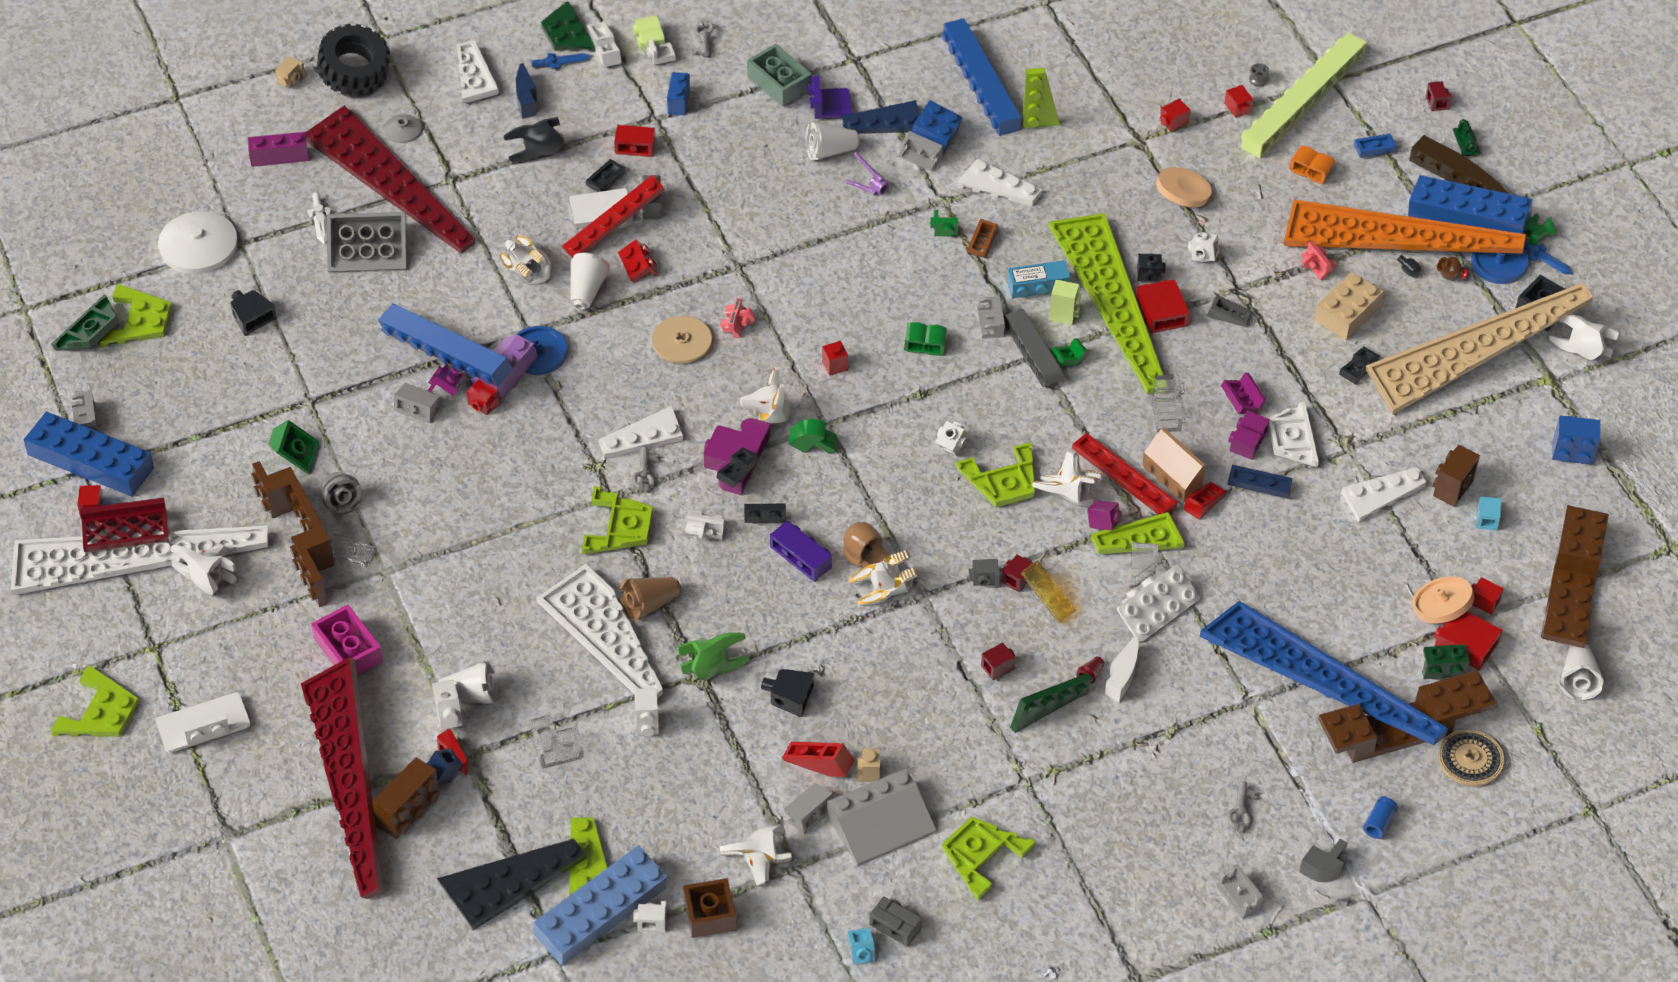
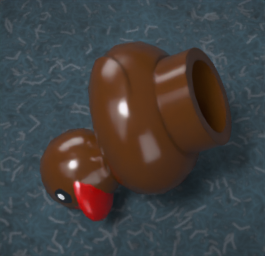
[1437,257,1470,280]

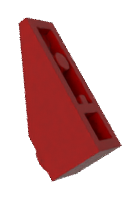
[782,741,855,777]

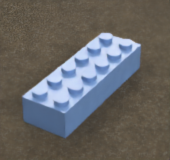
[533,845,668,966]

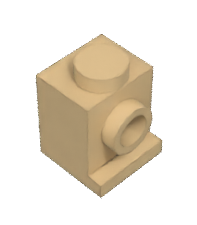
[275,56,306,88]
[857,749,880,782]

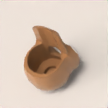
[843,522,890,567]

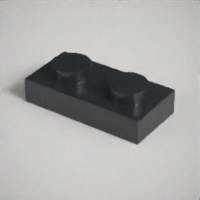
[586,159,625,192]
[744,503,786,524]

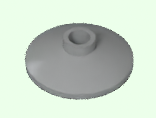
[384,114,422,143]

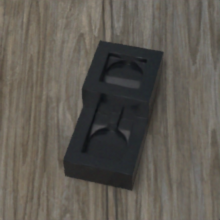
[1339,346,1380,384]
[716,447,759,488]

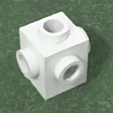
[1188,232,1220,262]
[935,421,968,456]

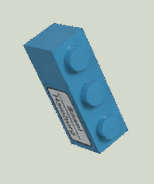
[1007,260,1071,299]

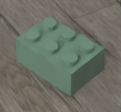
[747,44,812,107]

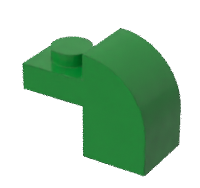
[789,419,837,454]

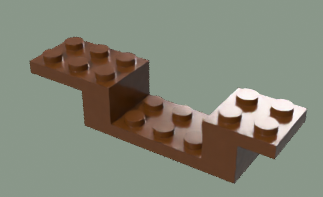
[251,461,334,607]
[1540,505,1609,648]
[1318,670,1497,763]

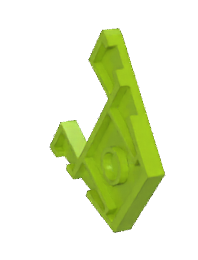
[100,284,172,347]
[956,442,1035,507]
[582,486,653,554]
[50,665,139,737]
[942,817,1035,900]

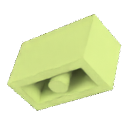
[1049,280,1082,325]

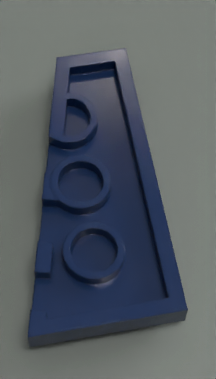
[842,100,918,134]

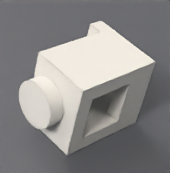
[633,901,667,932]

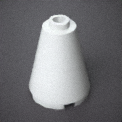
[806,122,860,160]
[571,253,610,310]
[1560,644,1604,700]
[438,661,497,704]

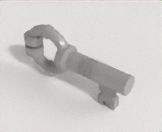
[692,19,715,57]
[631,447,659,492]
[1226,781,1258,833]

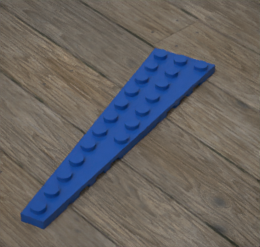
[1200,601,1448,745]

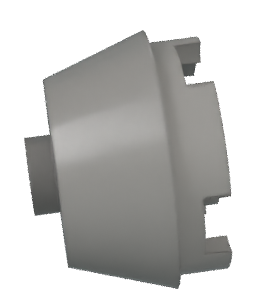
[321,472,362,513]

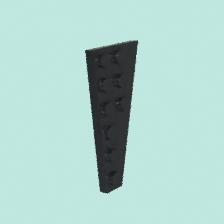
[437,838,587,930]

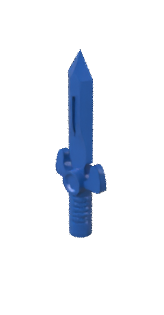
[531,53,593,69]
[1524,241,1573,274]

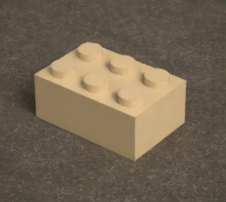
[1314,272,1384,340]

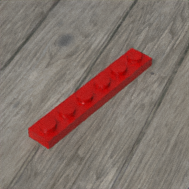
[562,175,665,259]
[1072,433,1177,515]

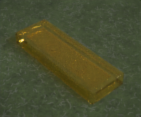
[1020,560,1076,623]

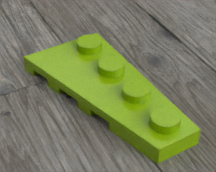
[1022,67,1060,128]
[1091,512,1184,554]
[569,817,607,896]

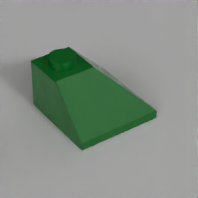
[269,420,320,474]

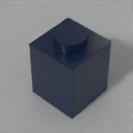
[427,748,463,784]

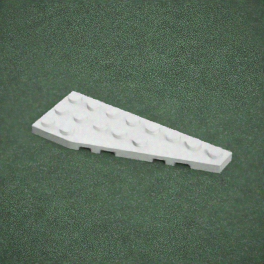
[537,564,663,698]

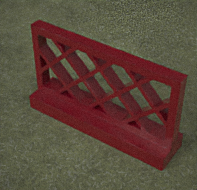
[80,497,169,552]

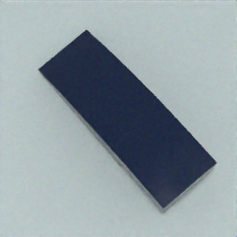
[516,63,537,119]

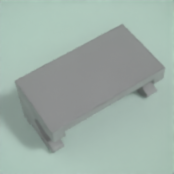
[899,131,943,172]
[977,295,1005,339]
[394,383,441,423]
[71,390,98,431]
[784,783,833,834]
[1216,864,1263,919]

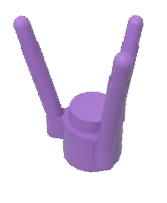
[846,152,890,195]

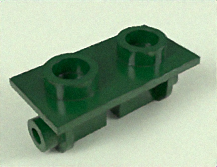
[1452,119,1481,156]

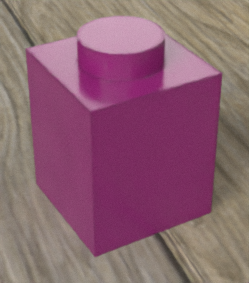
[1087,500,1122,530]

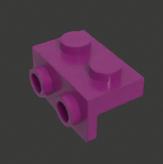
[427,363,467,396]
[1221,373,1266,414]

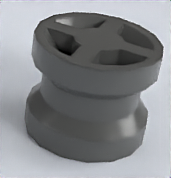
[1249,63,1269,87]

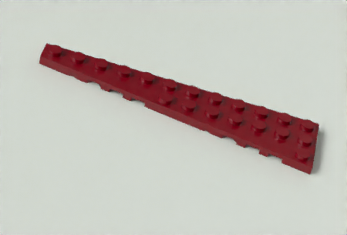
[305,105,475,254]
[300,657,383,899]

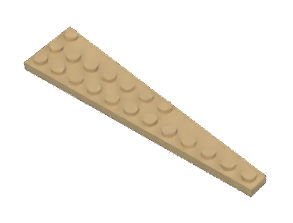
[1366,282,1593,415]

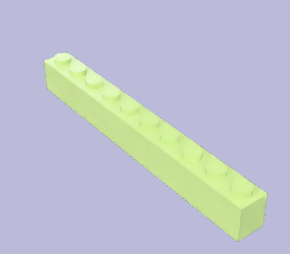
[1241,32,1367,158]

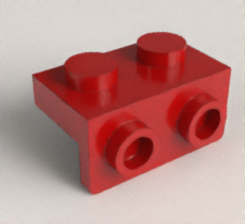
[618,239,658,283]

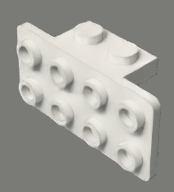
[1117,565,1199,642]
[156,692,250,753]

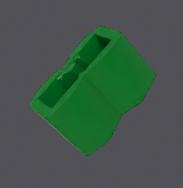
[904,322,947,356]

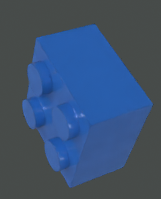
[911,100,963,155]
[1552,415,1600,465]

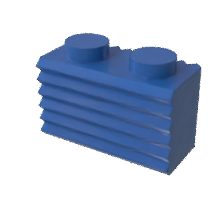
[667,72,690,116]

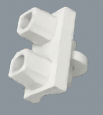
[686,511,725,540]

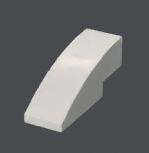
[587,21,621,67]
[1105,636,1138,702]

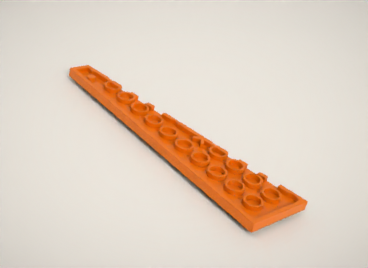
[1283,199,1526,254]

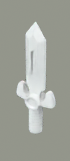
[307,193,330,244]

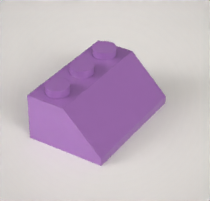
[469,335,538,400]

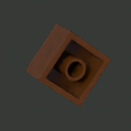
[1433,444,1480,507]
[683,878,736,938]

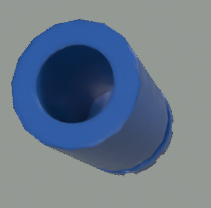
[1363,796,1398,839]

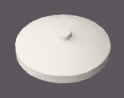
[158,211,238,274]

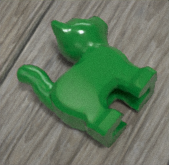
[1525,213,1557,245]

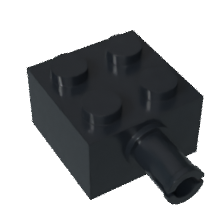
[1516,274,1573,332]

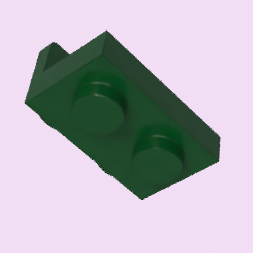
[1422,644,1470,680]

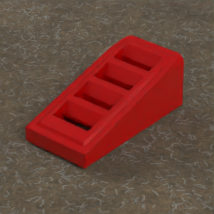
[1184,481,1227,519]
[437,728,469,776]

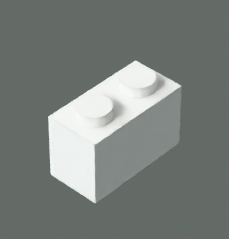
[635,688,659,736]

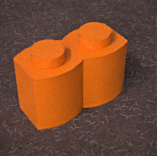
[1289,146,1335,184]

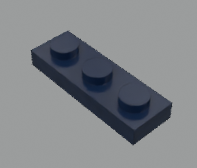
[1227,465,1293,499]

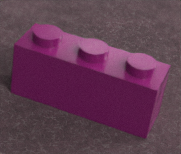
[248,132,309,167]

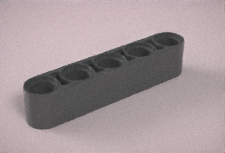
[1003,309,1063,387]

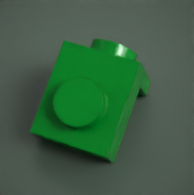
[930,210,958,237]
[1051,338,1087,366]

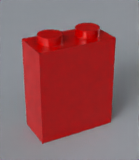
[1136,279,1190,334]
[1434,612,1502,671]

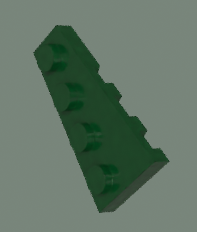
[1010,673,1092,733]

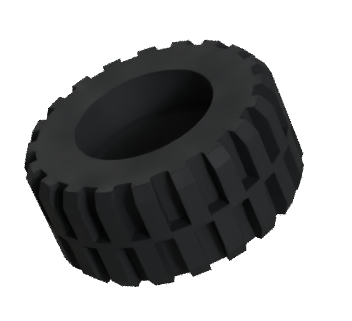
[317,24,390,97]

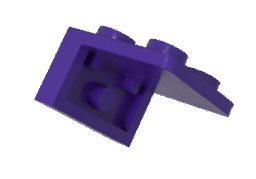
[808,76,852,119]

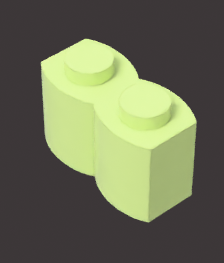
[632,15,665,53]

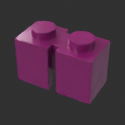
[1228,411,1270,460]

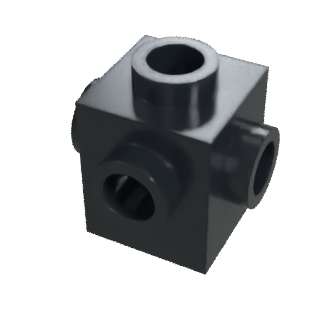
[1137,253,1166,282]

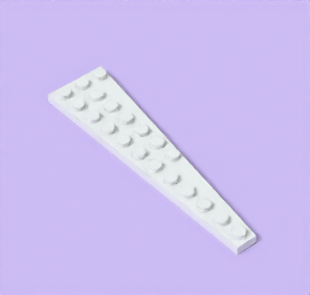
[11,525,269,595]

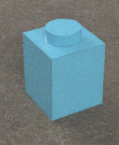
[1476,496,1501,531]

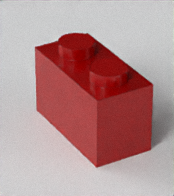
[614,124,656,157]

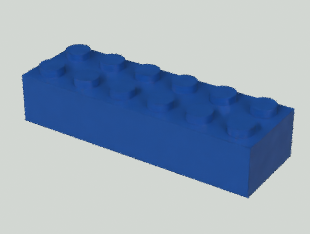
[1408,175,1533,234]
[23,411,154,497]

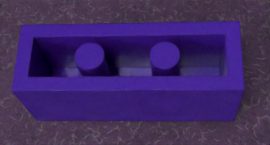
[770,520,832,582]

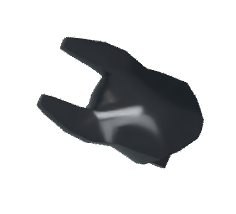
[503,117,564,162]

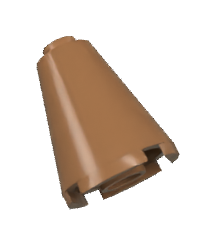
[620,577,681,621]

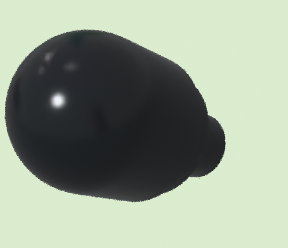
[1397,255,1422,277]

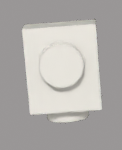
[646,39,675,65]

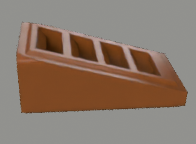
[967,218,998,258]

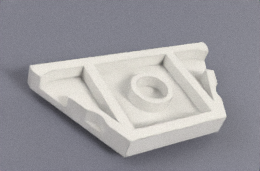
[1268,401,1319,467]

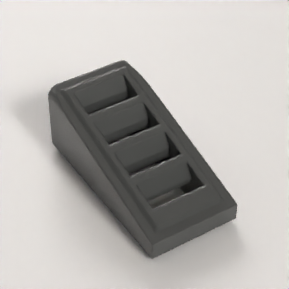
[1206,294,1252,327]

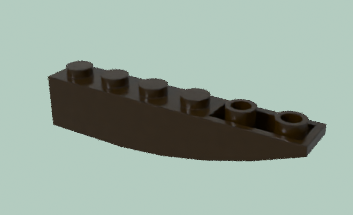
[1409,135,1509,194]

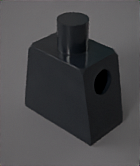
[230,290,277,336]
[761,669,814,717]

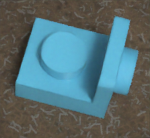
[847,928,875,964]

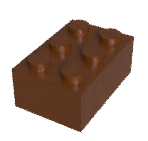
[372,757,440,839]

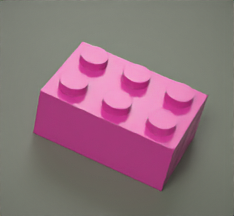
[311,604,383,675]

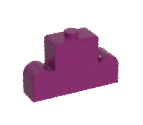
[703,418,771,495]

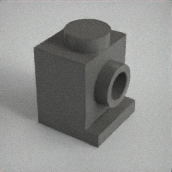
[968,559,1000,588]

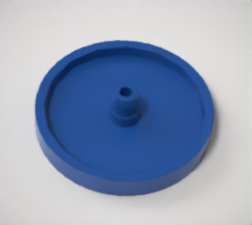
[1471,249,1529,284]
[516,326,567,375]

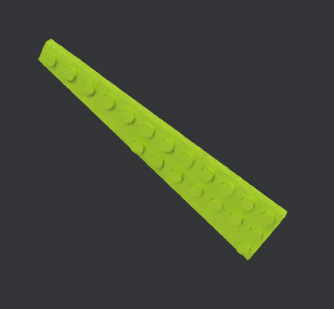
[1048,213,1167,394]

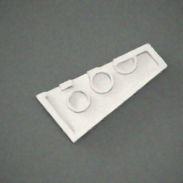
[457,40,498,104]
[957,159,1042,206]
[599,406,683,459]
[1342,467,1426,523]

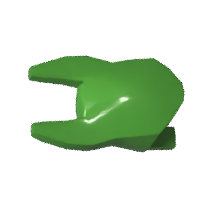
[678,632,749,681]

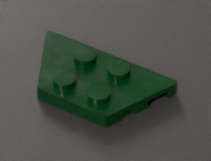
[541,1,595,52]
[51,294,119,350]

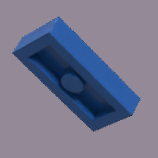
[1354,133,1397,158]

